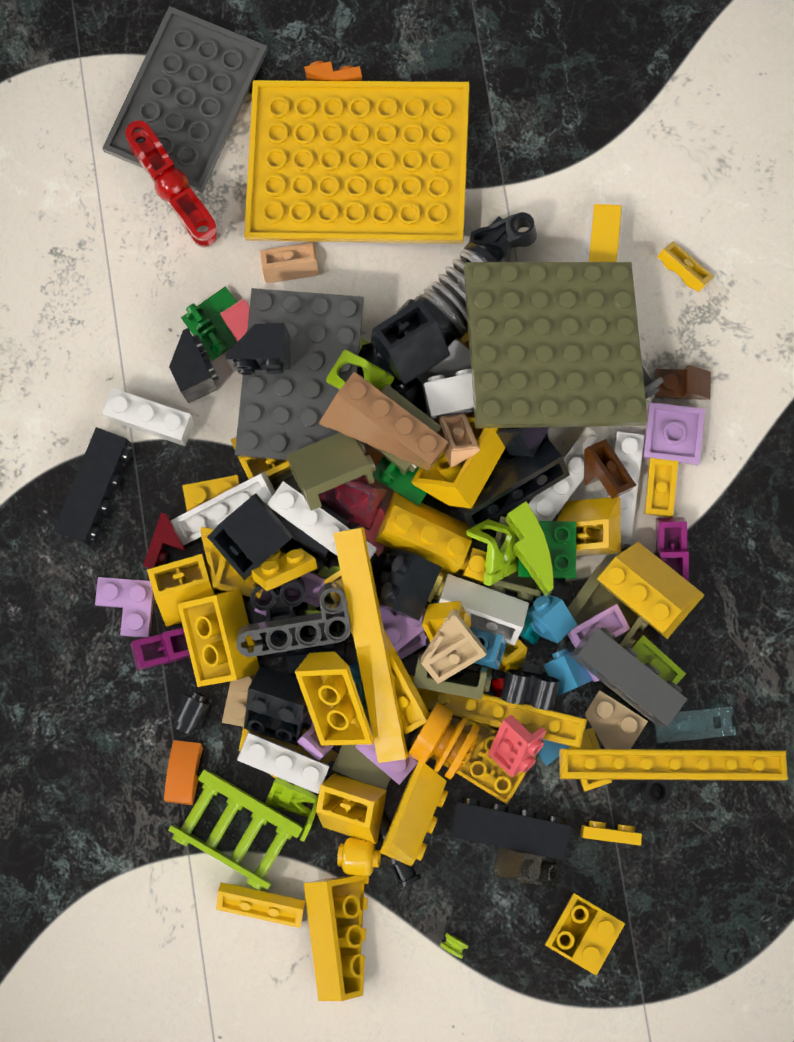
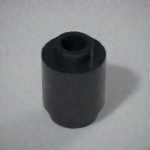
[173,691,210,735]

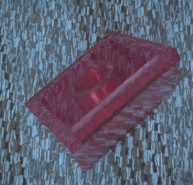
[320,477,387,530]

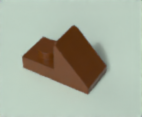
[654,365,711,400]
[584,439,636,499]

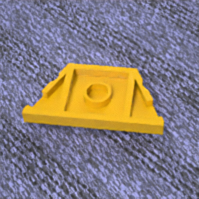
[200,526,286,598]

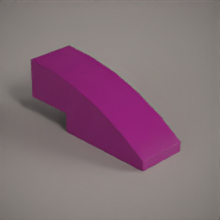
[656,517,689,582]
[130,628,190,671]

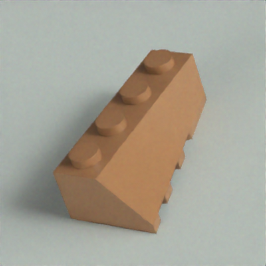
[319,372,448,471]

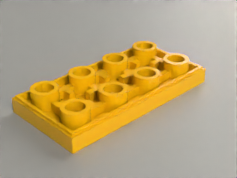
[410,711,537,804]

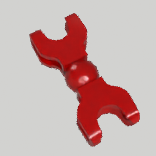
[125,120,217,248]

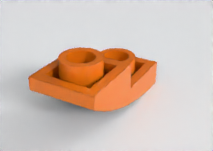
[304,61,362,81]
[164,740,203,805]

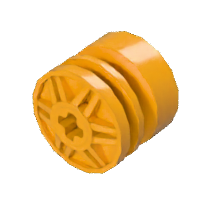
[408,702,480,780]

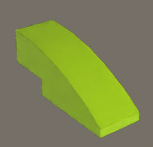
[505,501,554,596]

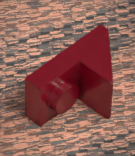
[143,513,188,569]

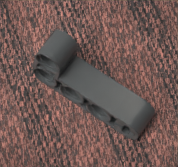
[237,582,351,657]

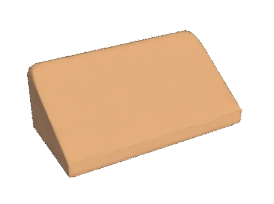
[260,242,319,283]
[438,413,480,467]

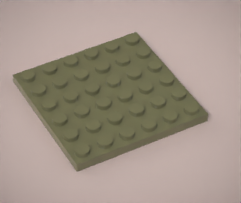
[464,262,648,428]

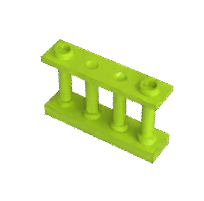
[168,769,304,891]

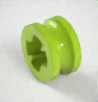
[440,932,469,959]

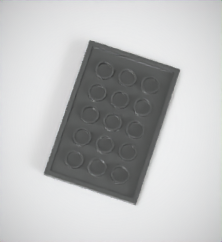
[102,6,268,193]
[235,288,364,461]

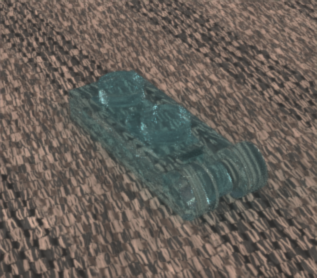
[654,706,736,743]

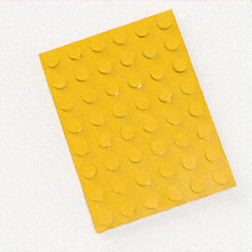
[244,80,470,244]

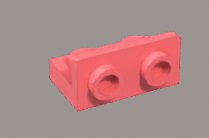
[488,715,547,777]

